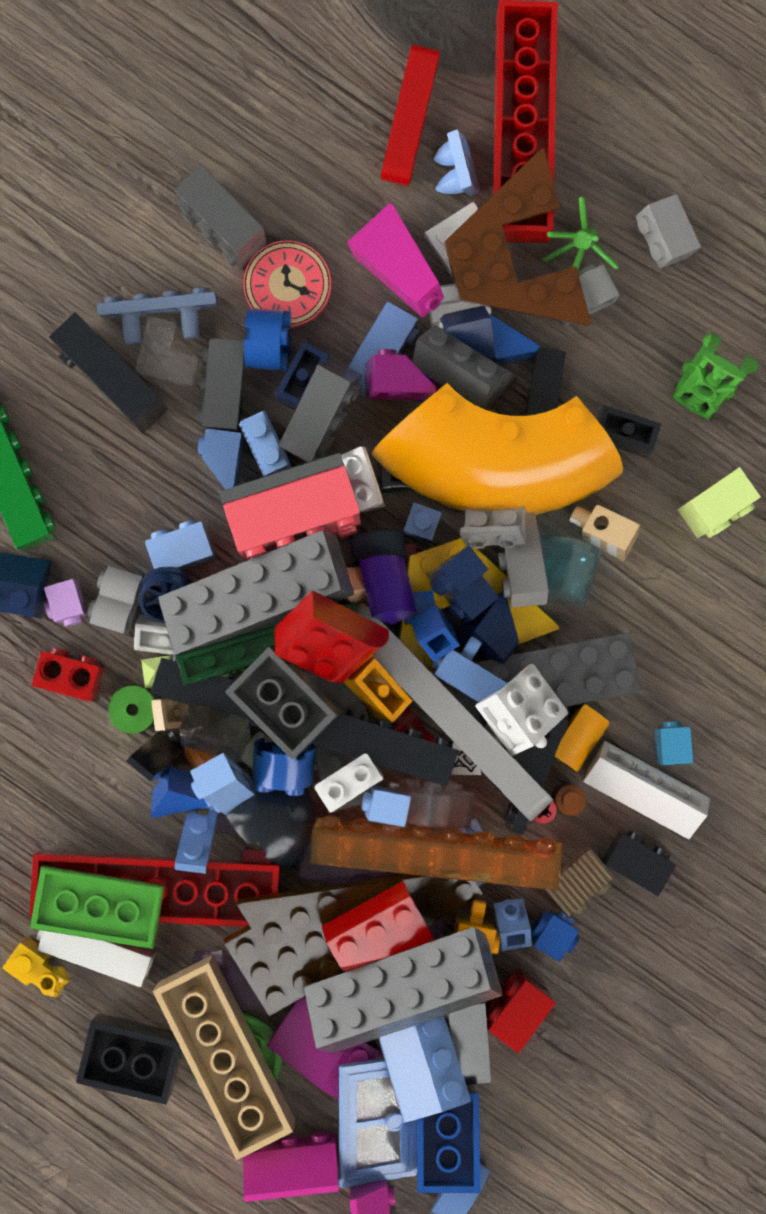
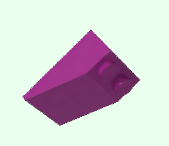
[267,996,380,1100]

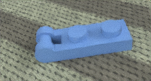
[175,806,219,874]

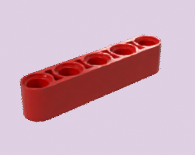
[380,44,440,187]

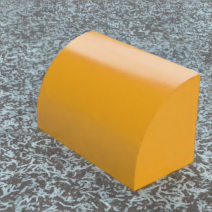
[554,703,610,773]

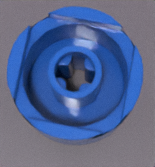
[244,308,292,370]
[252,737,316,796]

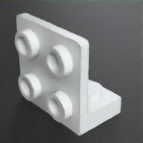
[475,664,568,756]

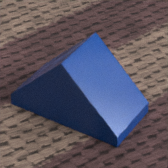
[490,314,540,365]
[151,766,208,818]

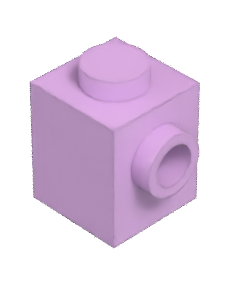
[44,579,88,627]

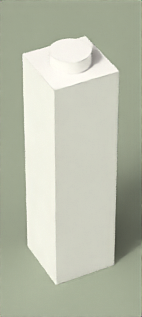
[36,930,156,987]

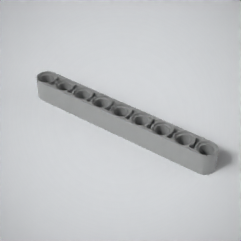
[357,602,553,822]

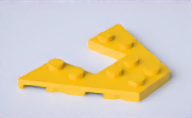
[397,538,560,688]

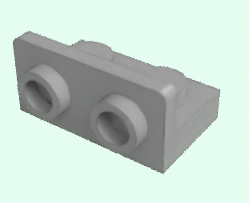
[460,506,527,549]

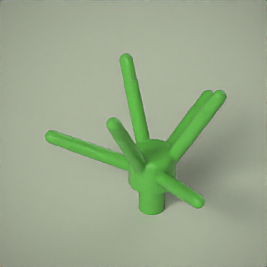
[542,196,619,271]

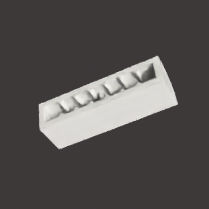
[583,741,710,839]

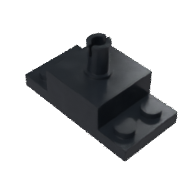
[494,718,569,835]

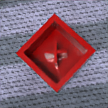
[486,969,556,1054]

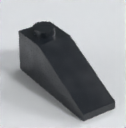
[126,729,184,781]

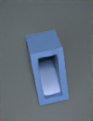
[198,428,244,490]

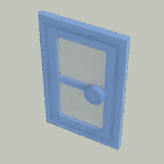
[339,1058,417,1188]

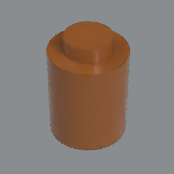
[551,783,586,816]

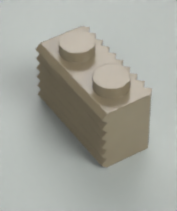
[542,847,614,917]

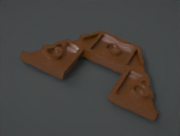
[444,148,592,327]

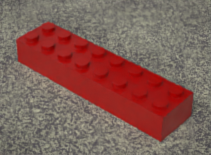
[492,0,558,243]
[29,851,281,927]

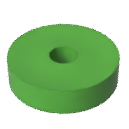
[108,686,156,734]

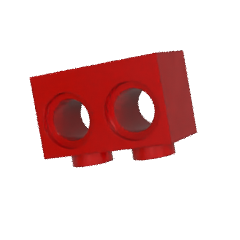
[31,647,105,702]

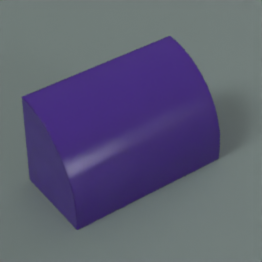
[359,555,417,624]

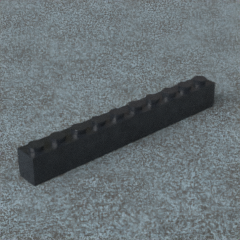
[150,654,458,786]

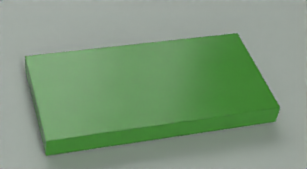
[30,865,165,949]

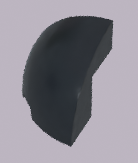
[227,788,313,869]

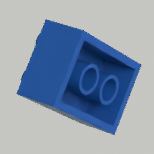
[417,1091,481,1193]

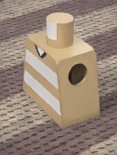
[569,505,640,562]

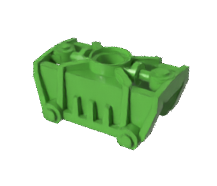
[672,332,759,420]

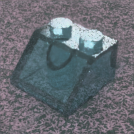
[539,533,602,607]

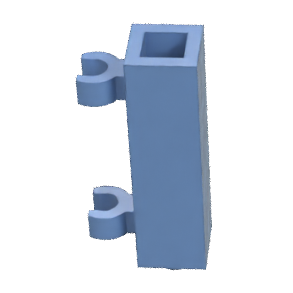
[431,636,507,703]

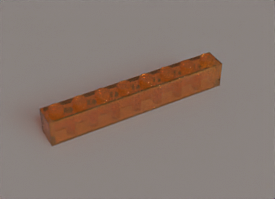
[311,815,562,890]

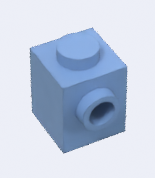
[493,898,532,951]

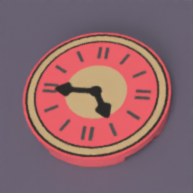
[243,240,331,329]

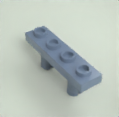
[97,288,219,345]

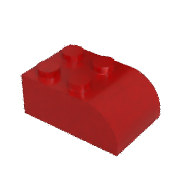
[275,590,389,683]

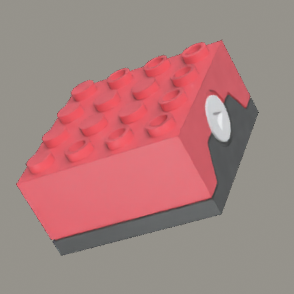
[219,453,361,561]

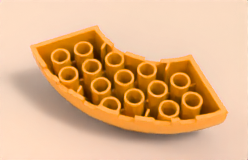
[371,383,623,515]

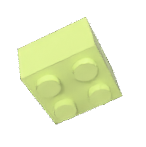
[677,467,761,538]

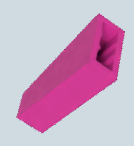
[347,203,444,318]

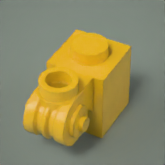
[2,937,70,998]

